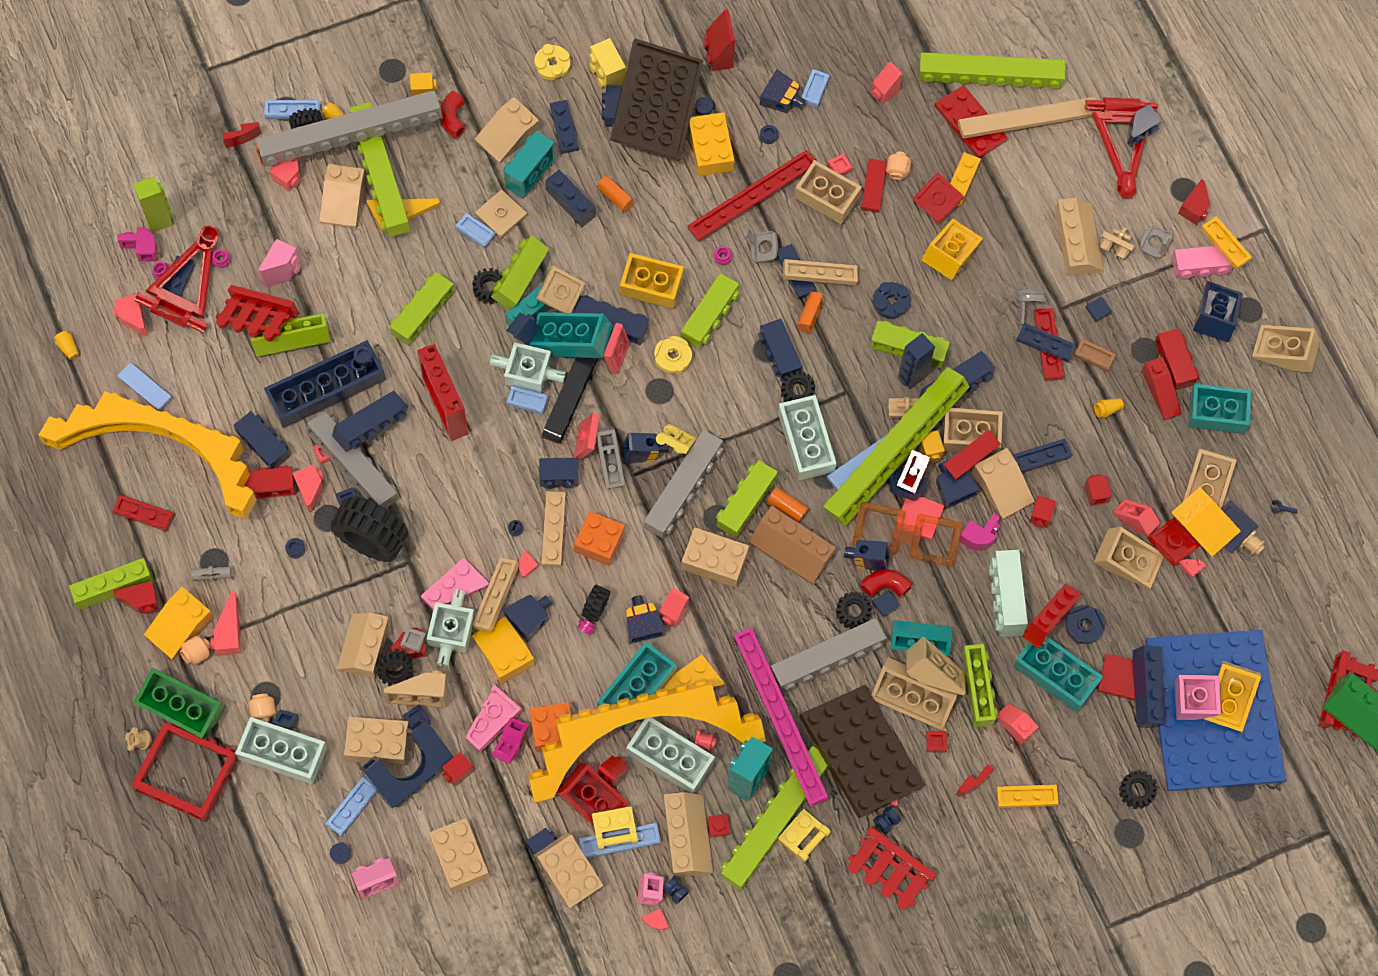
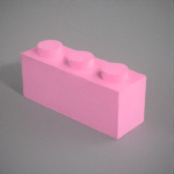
[1172,246,1233,279]

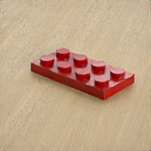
[934,85,1008,158]

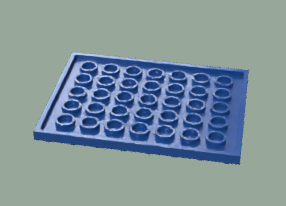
[1145,630,1286,791]

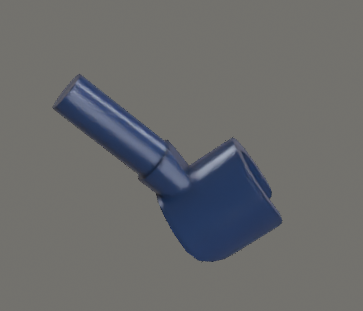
[1271,500,1298,514]

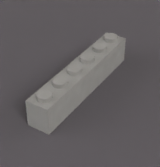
[306,412,397,508]
[644,430,724,539]
[770,618,887,691]

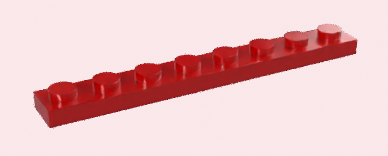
[688,150,815,242]

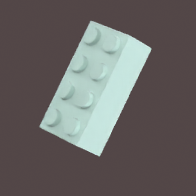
[778,395,836,481]
[988,550,1028,637]
[235,717,327,785]
[626,718,715,794]

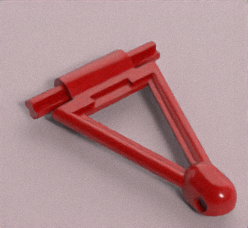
[1084,97,1158,199]
[134,226,219,333]

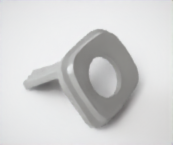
[1139,225,1173,258]
[745,228,778,262]
[1016,290,1047,324]

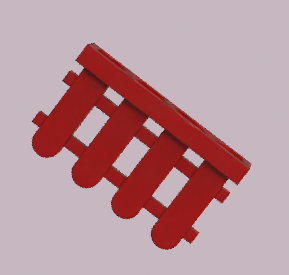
[215,285,299,342]
[1318,650,1378,738]
[848,826,936,910]

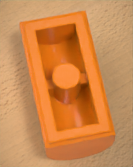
[597,175,633,212]
[797,292,824,334]
[767,487,809,523]

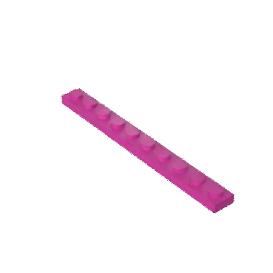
[734,627,828,807]

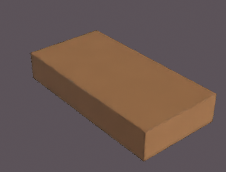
[1074,339,1116,372]

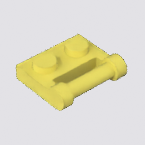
[656,424,697,454]
[592,806,638,850]
[777,809,831,862]

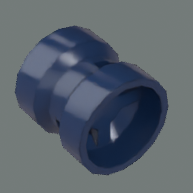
[873,806,901,834]
[663,876,690,904]

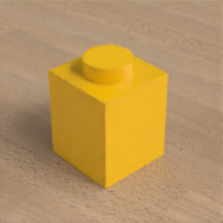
[410,72,437,96]
[919,430,945,463]

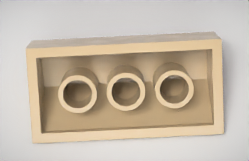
[1055,198,1104,276]
[872,657,958,730]
[663,792,713,878]

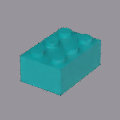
[503,131,555,199]
[1188,384,1251,434]

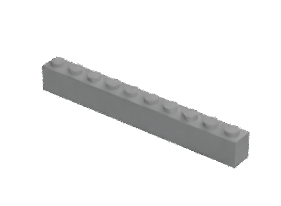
[256,90,443,167]

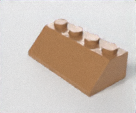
[749,506,836,585]

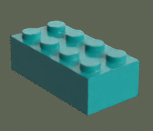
[528,312,613,358]
[1013,637,1103,713]
[597,642,677,732]
[727,736,773,802]

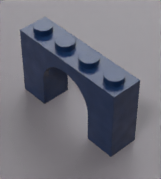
[359,718,454,809]

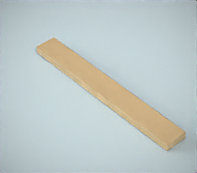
[958,97,1100,138]

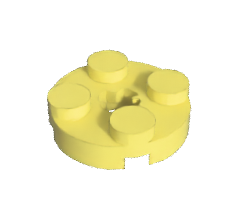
[534,44,571,81]
[654,336,692,374]

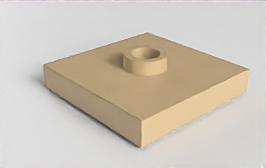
[475,189,527,239]
[536,265,585,313]

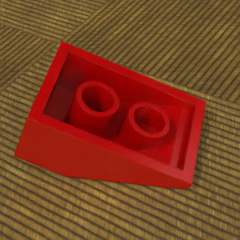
[703,9,735,71]
[556,762,630,834]

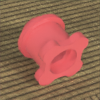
[694,729,717,752]

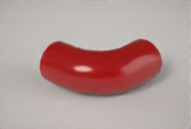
[439,90,466,139]
[859,569,914,598]

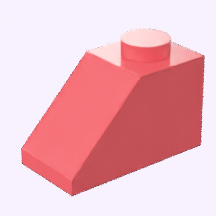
[871,62,902,103]
[270,158,300,191]
[113,295,147,336]
[293,464,324,512]
[1113,499,1160,536]
[659,587,689,628]
[997,704,1039,746]

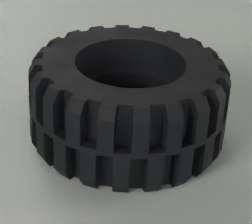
[331,496,409,562]

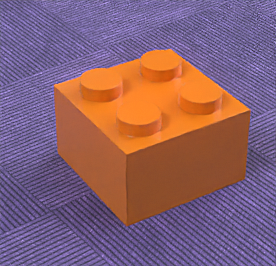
[574,511,625,566]
[529,702,571,753]

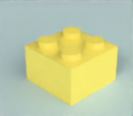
[589,38,626,92]

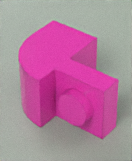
[118,227,158,262]
[958,513,1000,551]
[492,717,529,764]

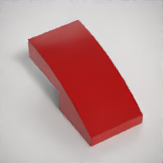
[223,122,261,148]
[956,764,994,797]

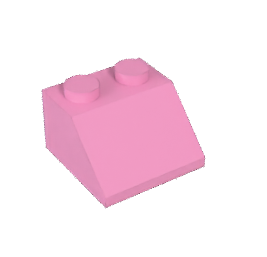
[258,239,301,287]
[1175,675,1221,720]
[352,858,400,900]

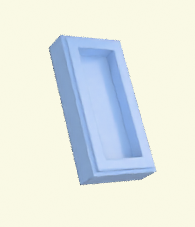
[802,69,830,107]
[455,213,496,249]
[506,386,548,415]

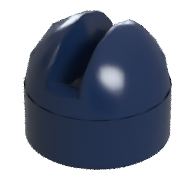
[508,520,523,537]

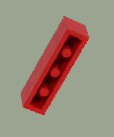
[1022,583,1082,648]

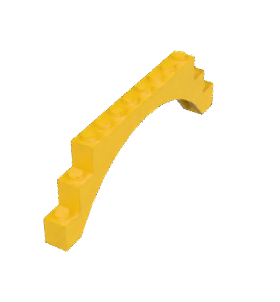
[39,391,257,520]
[527,678,766,802]

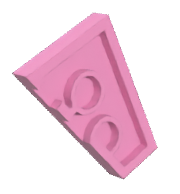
[421,557,489,610]
[465,685,522,752]

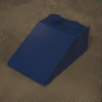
[1193,281,1242,342]

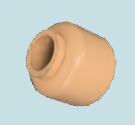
[886,151,911,180]
[180,636,211,665]
[248,694,276,722]

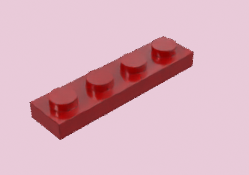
[1034,308,1064,381]

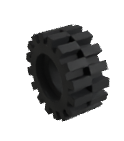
[289,108,323,129]
[472,268,503,305]
[781,371,815,402]
[581,584,611,622]
[836,592,872,629]
[377,648,413,686]
[1119,770,1157,809]

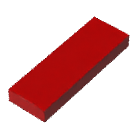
[861,159,887,213]
[944,429,1001,480]
[112,495,174,532]

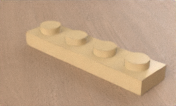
[783,259,858,285]
[542,491,566,567]
[472,557,520,632]

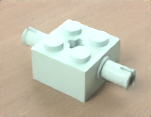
[490,342,566,394]
[427,589,475,667]

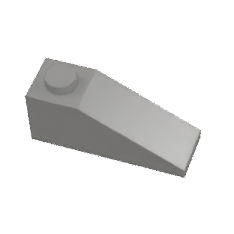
[596,427,625,489]

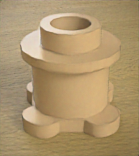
[1240,530,1265,556]
[125,727,152,751]

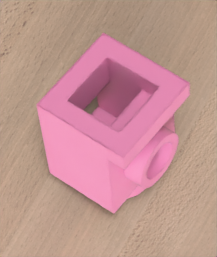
[636,873,664,906]

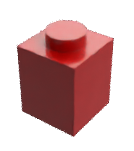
[1085,474,1111,506]
[1029,496,1056,528]
[442,752,474,786]

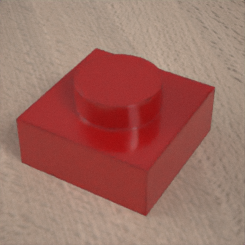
[926,731,947,753]
[708,814,730,838]

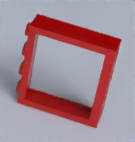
[417,343,468,441]
[131,722,238,822]

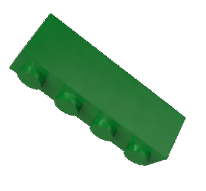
[133,668,226,739]
[1322,673,1378,752]

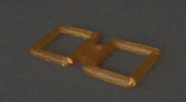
[852,502,962,567]

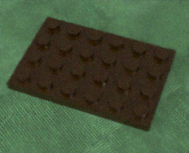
[609,38,704,162]
[799,685,925,818]

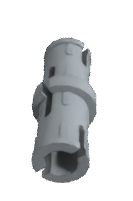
[191,566,232,581]

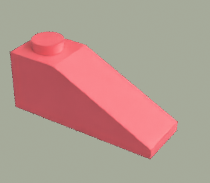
[211,592,241,656]

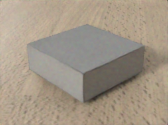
[400,627,426,653]

